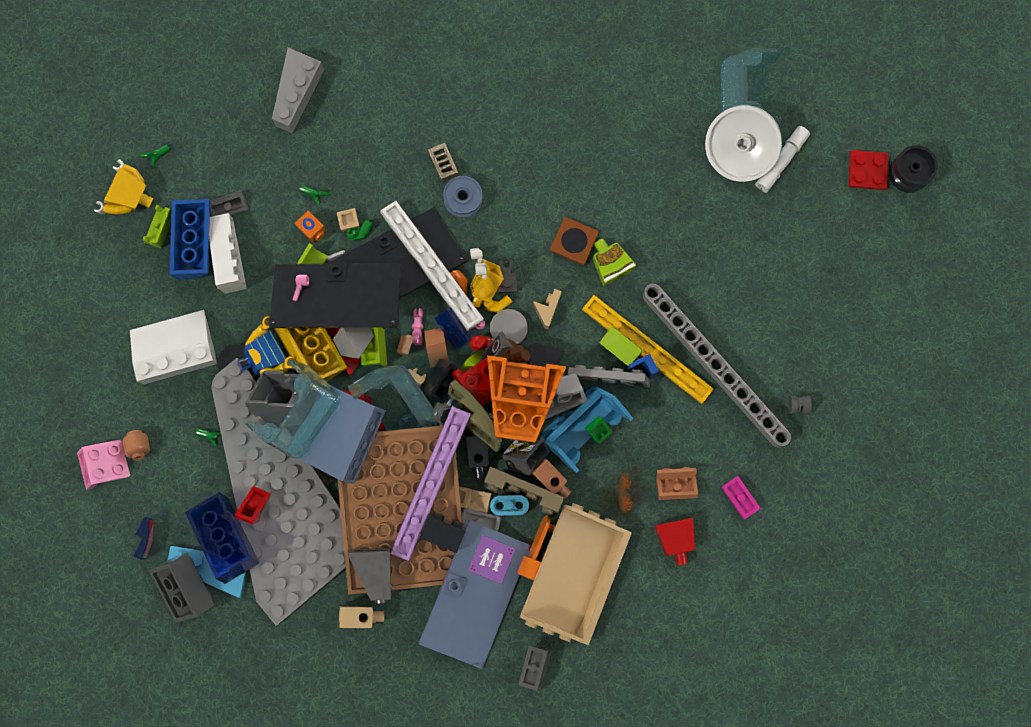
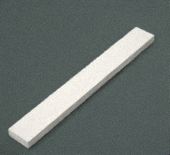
[380,201,484,331]

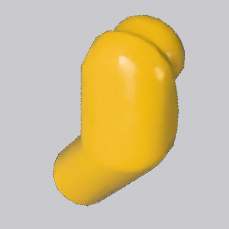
[483,295,512,313]

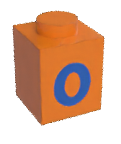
[295,211,326,243]

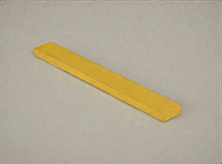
[582,295,714,404]

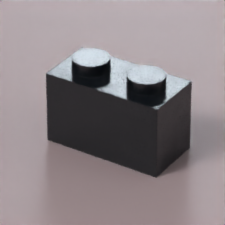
[419,359,464,404]
[419,512,466,553]

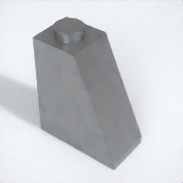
[349,548,391,603]

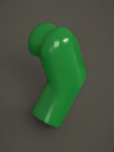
[347,220,373,241]

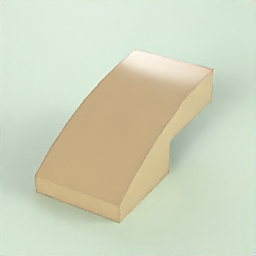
[459,487,493,513]

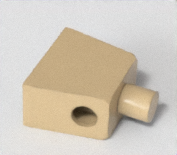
[339,606,384,628]

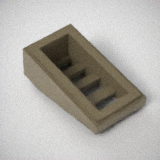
[428,143,459,183]

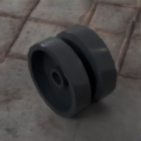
[889,145,938,193]

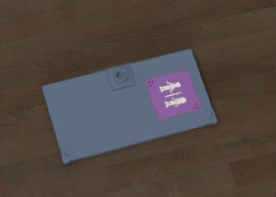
[418,520,531,669]

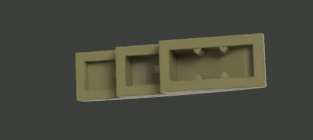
[448,380,502,452]

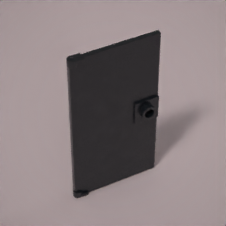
[327,208,467,299]
[269,263,401,328]

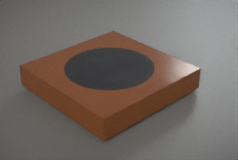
[550,217,599,266]

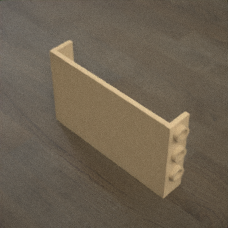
[520,503,631,645]

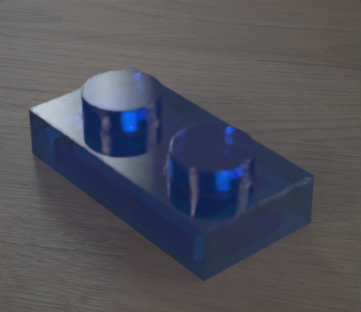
[434,307,472,350]

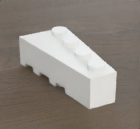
[209,213,247,294]

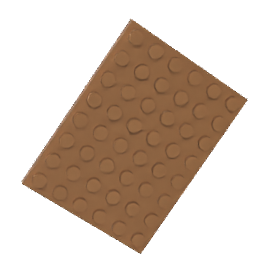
[338,425,462,595]

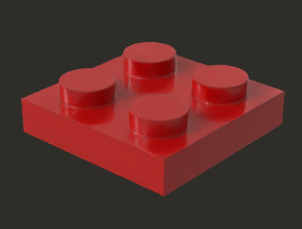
[848,150,888,190]

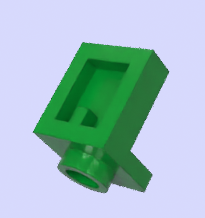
[585,415,612,445]

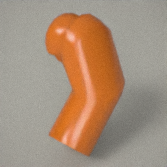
[450,270,468,296]

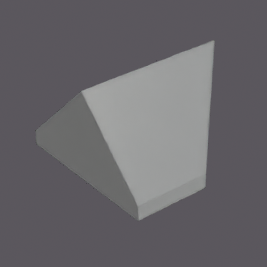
[333,328,375,359]

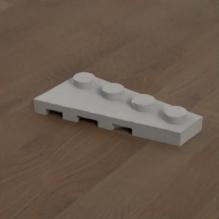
[568,365,650,388]

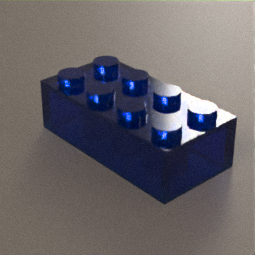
[185,492,259,584]

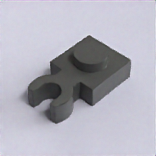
[498,260,517,293]

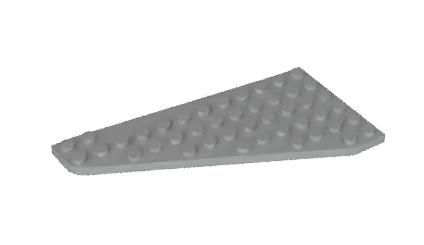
[212,358,346,626]

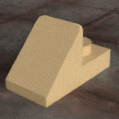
[533,289,562,330]

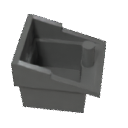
[245,371,316,430]

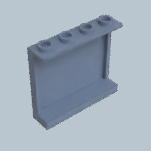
[291,382,386,484]

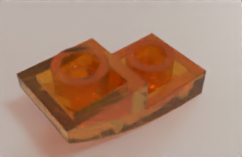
[617,472,633,515]

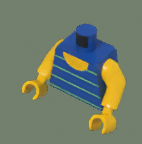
[237,316,298,375]

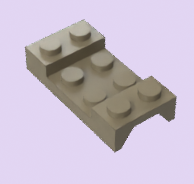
[484,467,564,516]

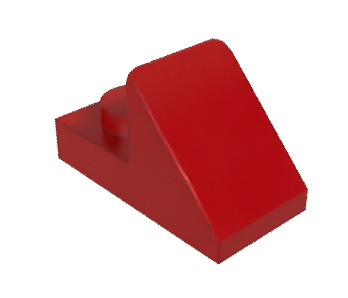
[234,486,271,524]

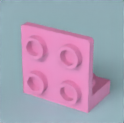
[77,440,130,490]

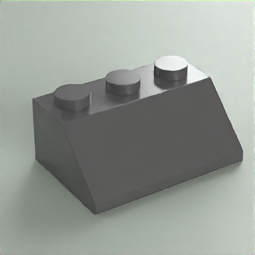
[148,552,215,622]

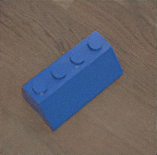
[170,199,210,280]

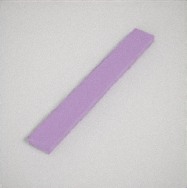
[390,406,471,561]

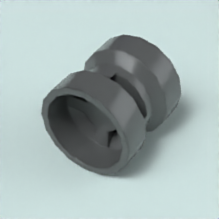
[788,395,812,414]
[432,403,451,426]

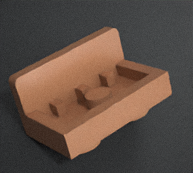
[656,467,698,500]

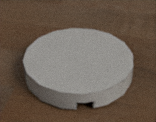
[490,309,528,345]

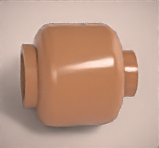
[122,430,150,461]

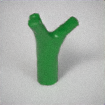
[140,144,170,167]
[300,185,331,205]
[195,428,221,447]

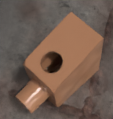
[531,459,571,500]

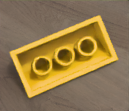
[274,328,347,389]

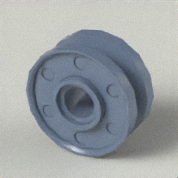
[443,176,483,218]

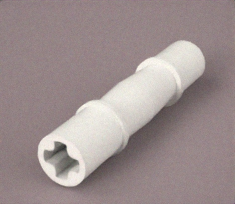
[755,126,810,193]

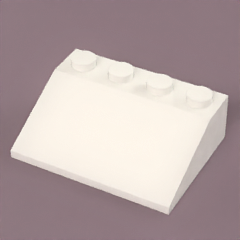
[130,310,218,385]

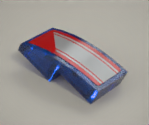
[134,517,154,560]

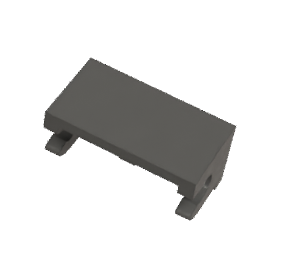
[518,645,552,691]

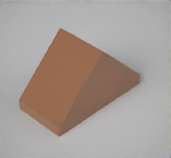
[424,328,449,368]

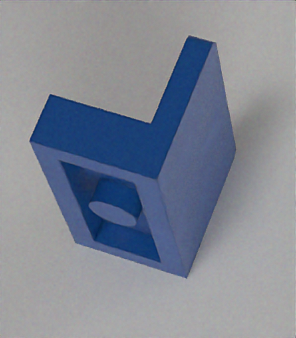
[626,354,659,380]

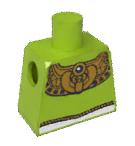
[593,238,636,287]

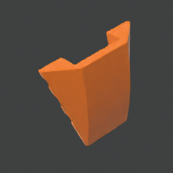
[487,355,566,443]

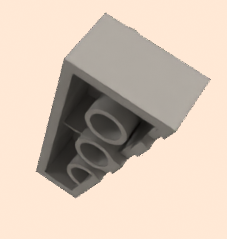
[272,48,324,133]
[545,373,588,419]

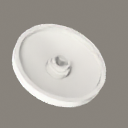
[705,105,782,182]

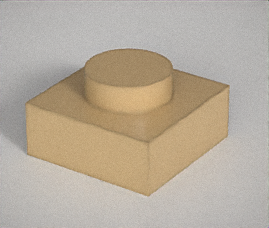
[337,208,360,232]

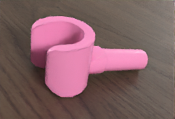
[292,275,309,301]

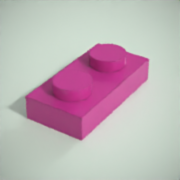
[721,476,761,520]

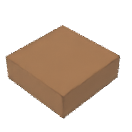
[396,334,414,355]

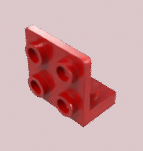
[452,358,492,406]

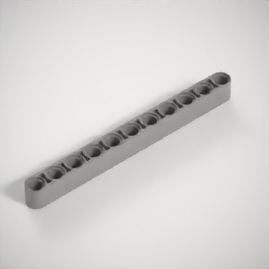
[643,284,791,448]

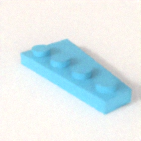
[168,546,248,598]

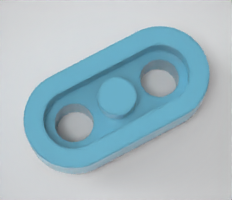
[490,495,529,516]

